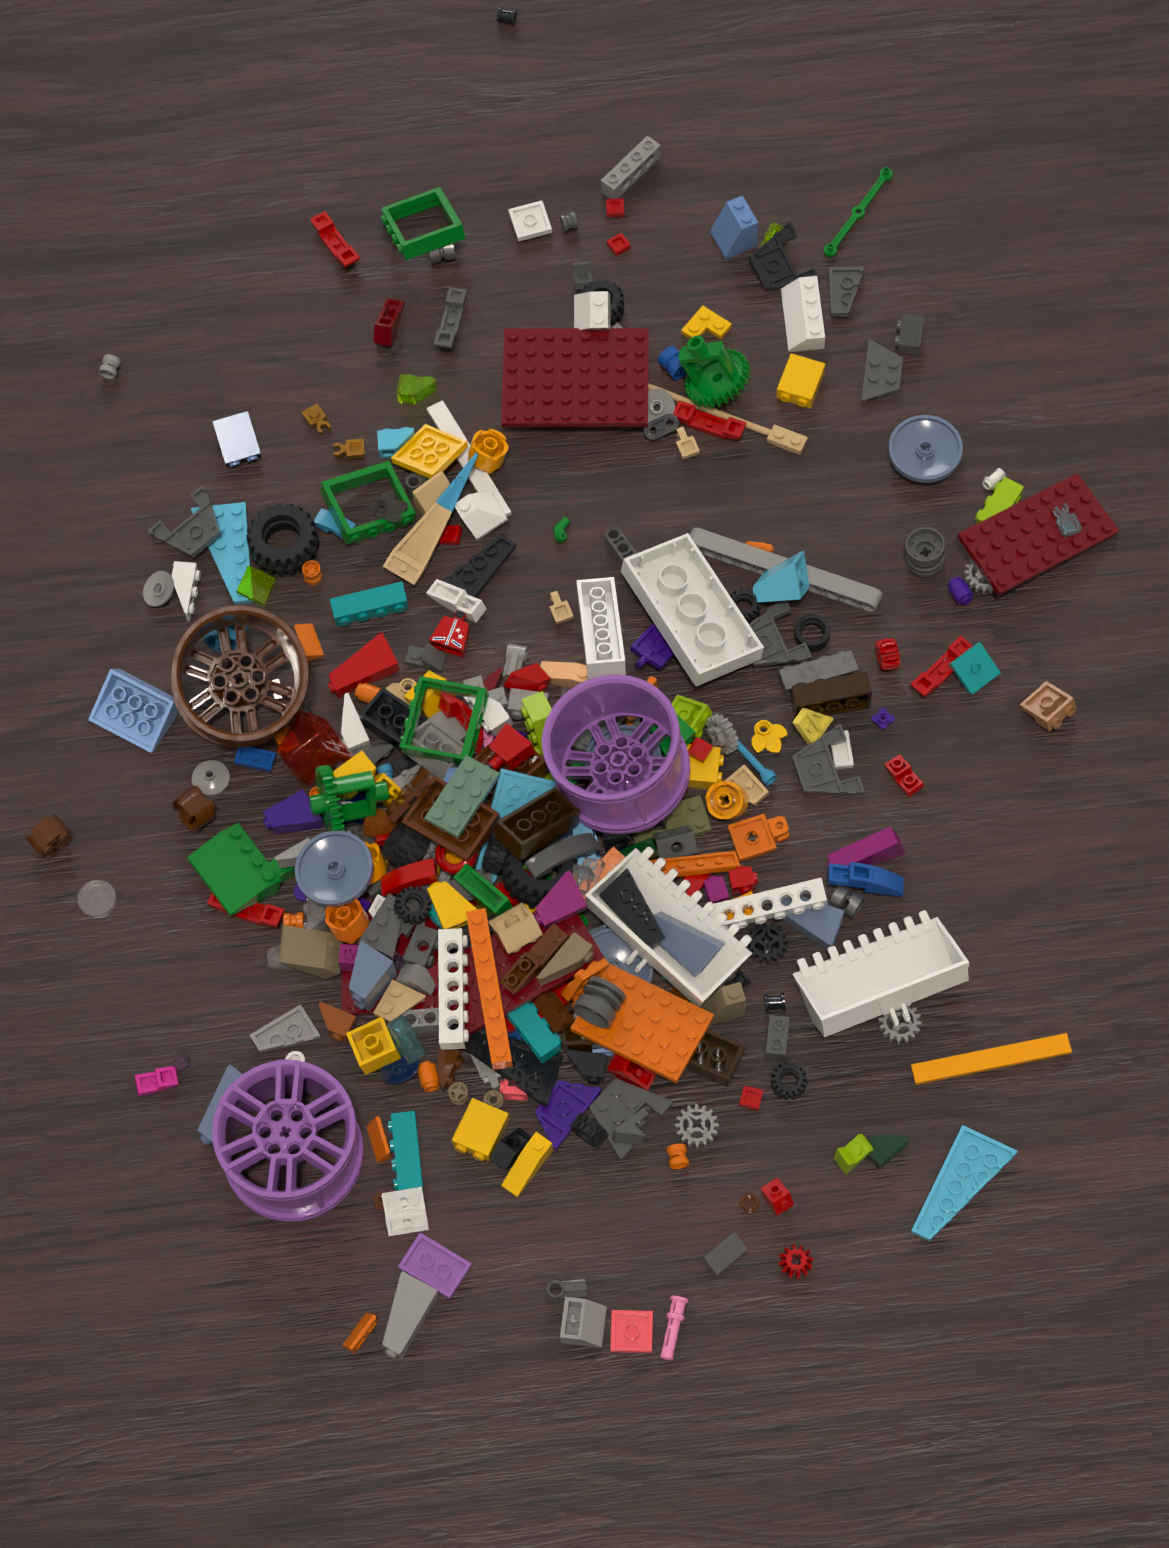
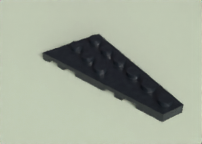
[449,1024,563,1108]

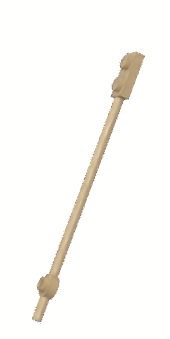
[648,383,808,455]

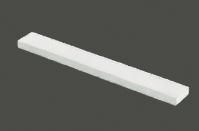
[427,400,511,517]

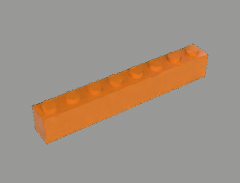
[466,908,513,1070]

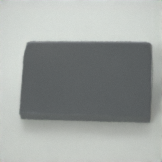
[703,1232,748,1276]

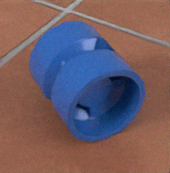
[657,346,687,380]

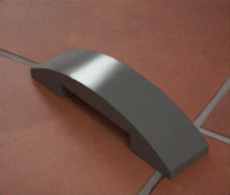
[434,287,467,348]
[525,833,601,879]

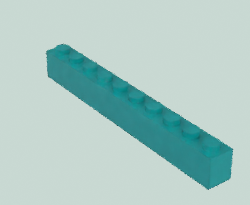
[428,905,562,1064]

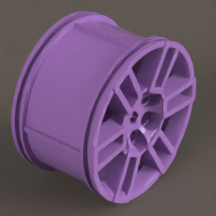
[542,675,691,834]
[212,1059,364,1222]

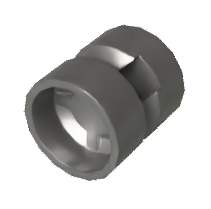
[429,243,456,263]
[829,885,865,919]

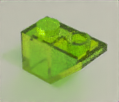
[397,374,437,404]

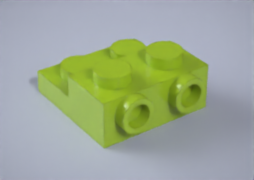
[672,694,712,743]

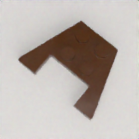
[386,765,434,822]

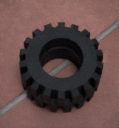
[580,279,624,326]
[382,822,431,868]

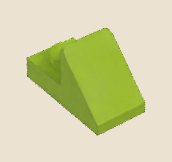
[834,1134,874,1174]

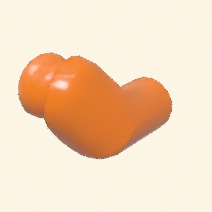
[746,541,774,553]

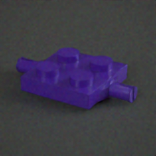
[630,623,675,670]

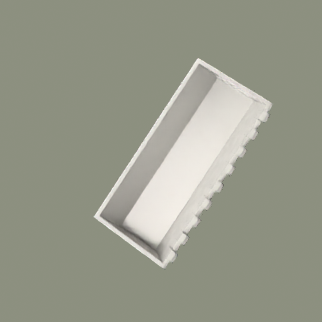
[585,847,752,1008]
[792,910,969,1037]

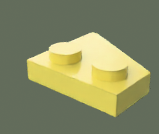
[792,708,833,745]

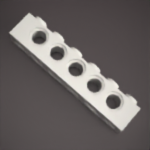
[710,878,828,930]
[438,928,469,1050]

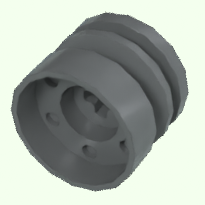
[906,527,945,577]
[573,976,626,1029]

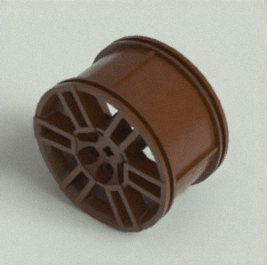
[171,606,308,748]

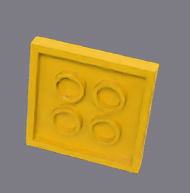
[391,424,468,478]

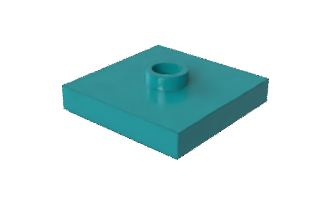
[949,642,1001,695]

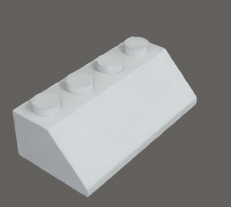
[781,276,825,352]

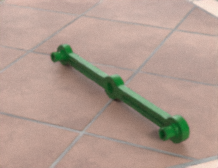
[824,167,893,257]

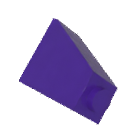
[262,789,324,834]

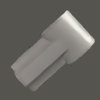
[503,644,528,680]

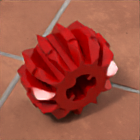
[875,638,901,670]
[779,1244,814,1280]

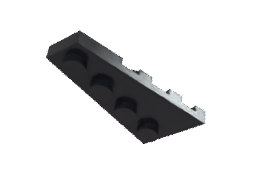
[443,534,516,598]
[599,868,665,950]

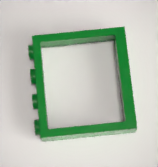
[380,187,466,260]
[320,461,416,545]
[400,676,489,764]

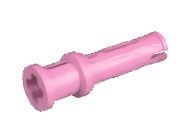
[660,1295,689,1360]

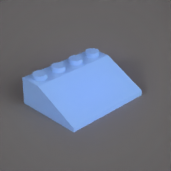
[88,669,178,753]

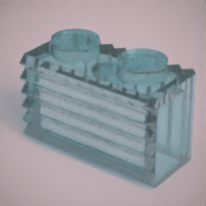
[386,1016,426,1064]

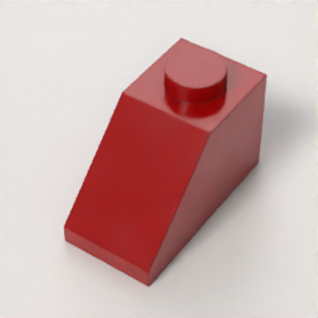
[504,663,551,692]
[607,1053,656,1091]

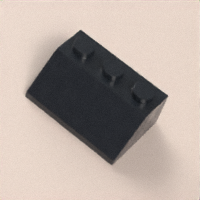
[359,687,428,754]

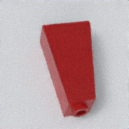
[327,632,399,698]

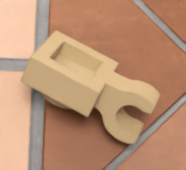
[676,427,700,460]
[549,591,574,625]

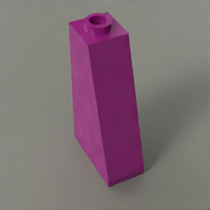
[827,826,906,866]

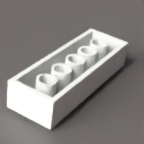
[577,577,626,679]

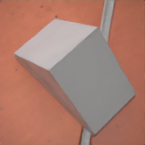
[396,964,436,996]

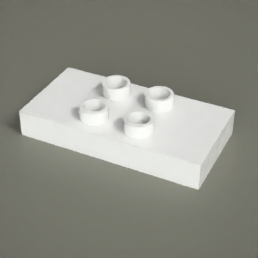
[621,533,764,687]

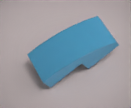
[314,508,355,540]

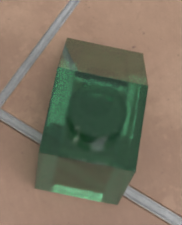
[866,1134,910,1171]

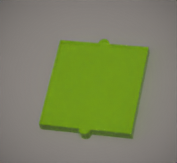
[236,566,276,605]

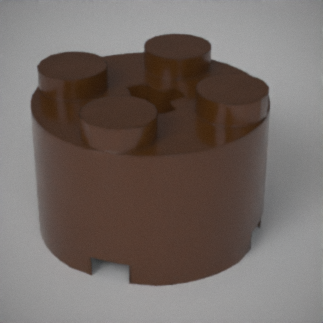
[172,785,215,832]
[26,814,72,859]

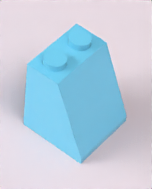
[753,551,810,603]

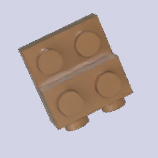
[1020,681,1076,732]

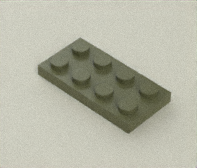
[631,795,712,844]

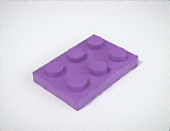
[398,1233,472,1300]

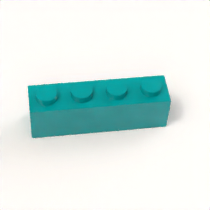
[330,581,409,627]
[388,1111,424,1194]

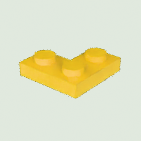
[681,306,732,340]

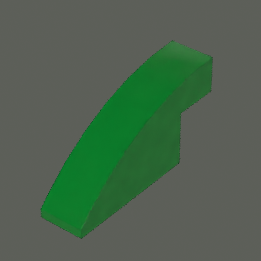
[453,863,513,917]

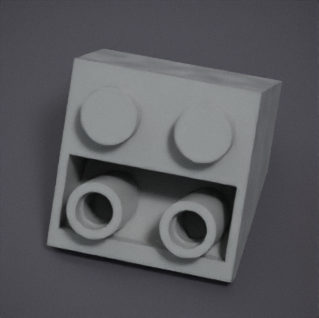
[560,1297,607,1348]

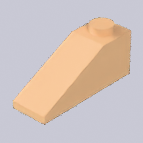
[540,661,589,689]

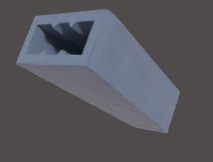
[768,896,844,951]
[653,911,725,976]
[197,1064,243,1147]

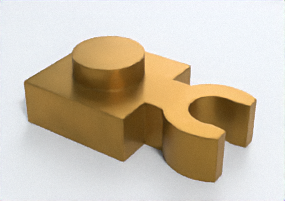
[301,403,331,436]
[333,438,366,459]

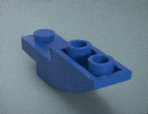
[827,862,903,897]

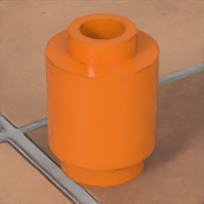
[355,683,381,703]
[417,1061,440,1092]

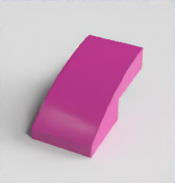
[134,1066,178,1096]

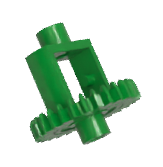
[679,335,751,408]
[309,765,389,832]

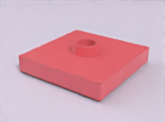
[610,1310,653,1353]

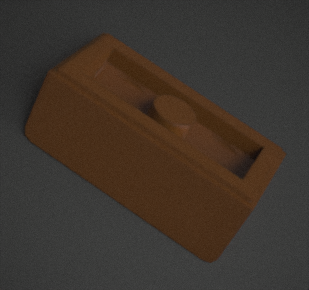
[534,992,575,1033]

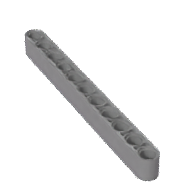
[690,528,883,612]

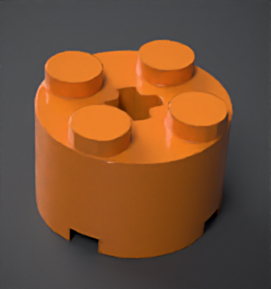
[325,899,370,944]

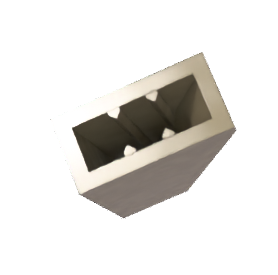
[702,982,746,1025]

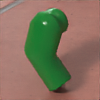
[553,516,571,542]

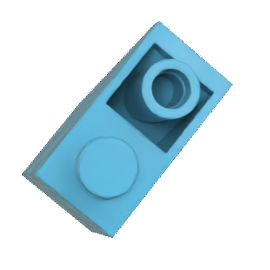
[377,427,415,459]

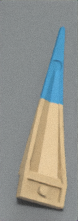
[383,453,478,586]

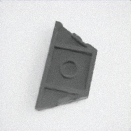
[861,340,903,404]

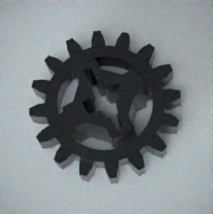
[747,922,788,964]

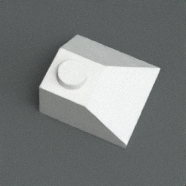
[455,490,508,540]

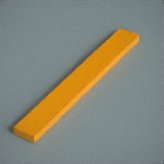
[911,1033,1072,1085]

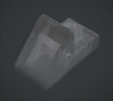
[573,857,605,895]

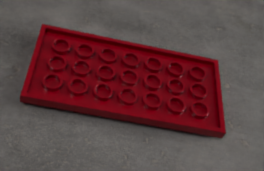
[957,473,1119,596]
[428,911,605,1035]

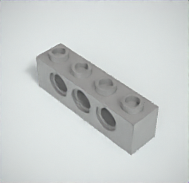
[601,135,661,199]

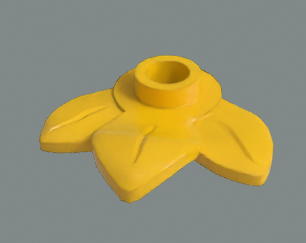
[751,720,788,753]

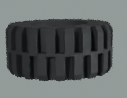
[246,503,319,576]
[501,839,579,909]

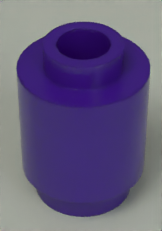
[948,577,974,605]

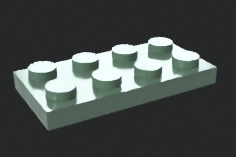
[424,755,500,839]

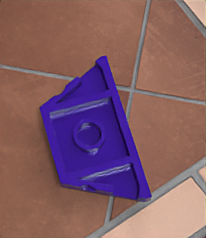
[535,1081,602,1151]

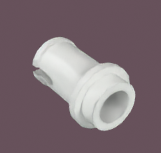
[982,468,1006,490]

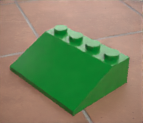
[187,823,282,916]

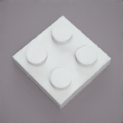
[508,201,552,242]

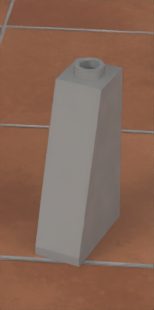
[382,1271,439,1359]

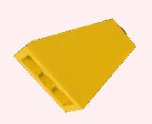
[427,881,477,929]

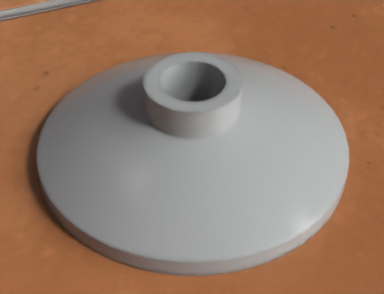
[648,389,675,422]
[143,571,174,607]
[192,760,230,796]

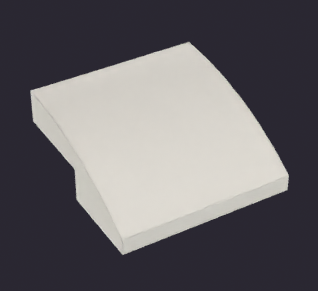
[382,1187,429,1236]

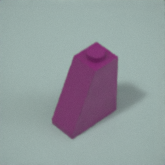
[534,870,587,930]

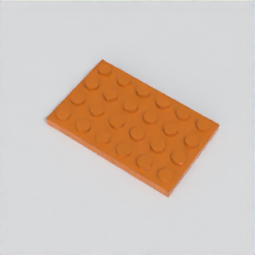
[570,963,714,1083]

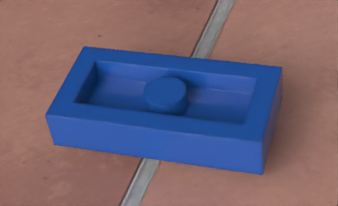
[234,746,277,772]

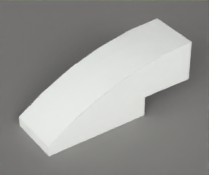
[426,579,486,623]

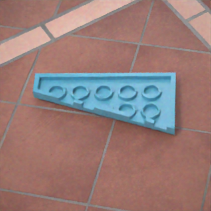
[191,502,253,605]
[475,768,556,885]
[911,1125,1018,1242]

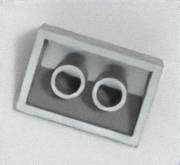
[402,718,464,780]

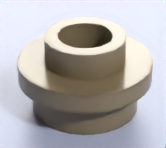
[483,1090,504,1109]

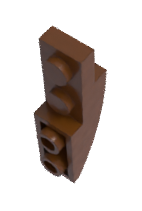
[499,923,569,995]
[438,1048,463,1092]

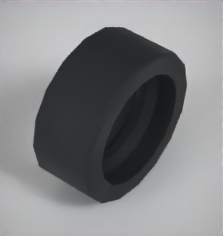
[794,614,830,652]

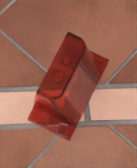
[277,709,353,783]

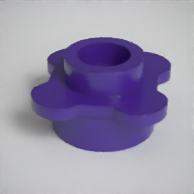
[872,708,895,729]

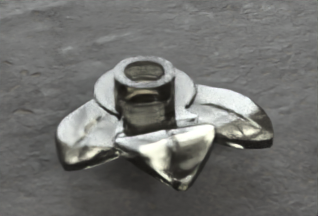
[371,490,408,523]

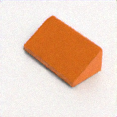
[294,623,324,662]
[367,1116,392,1163]
[342,1313,378,1354]

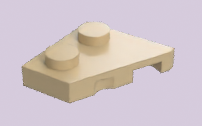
[725,765,770,806]
[373,980,426,1024]

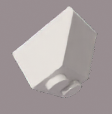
[574,291,610,330]

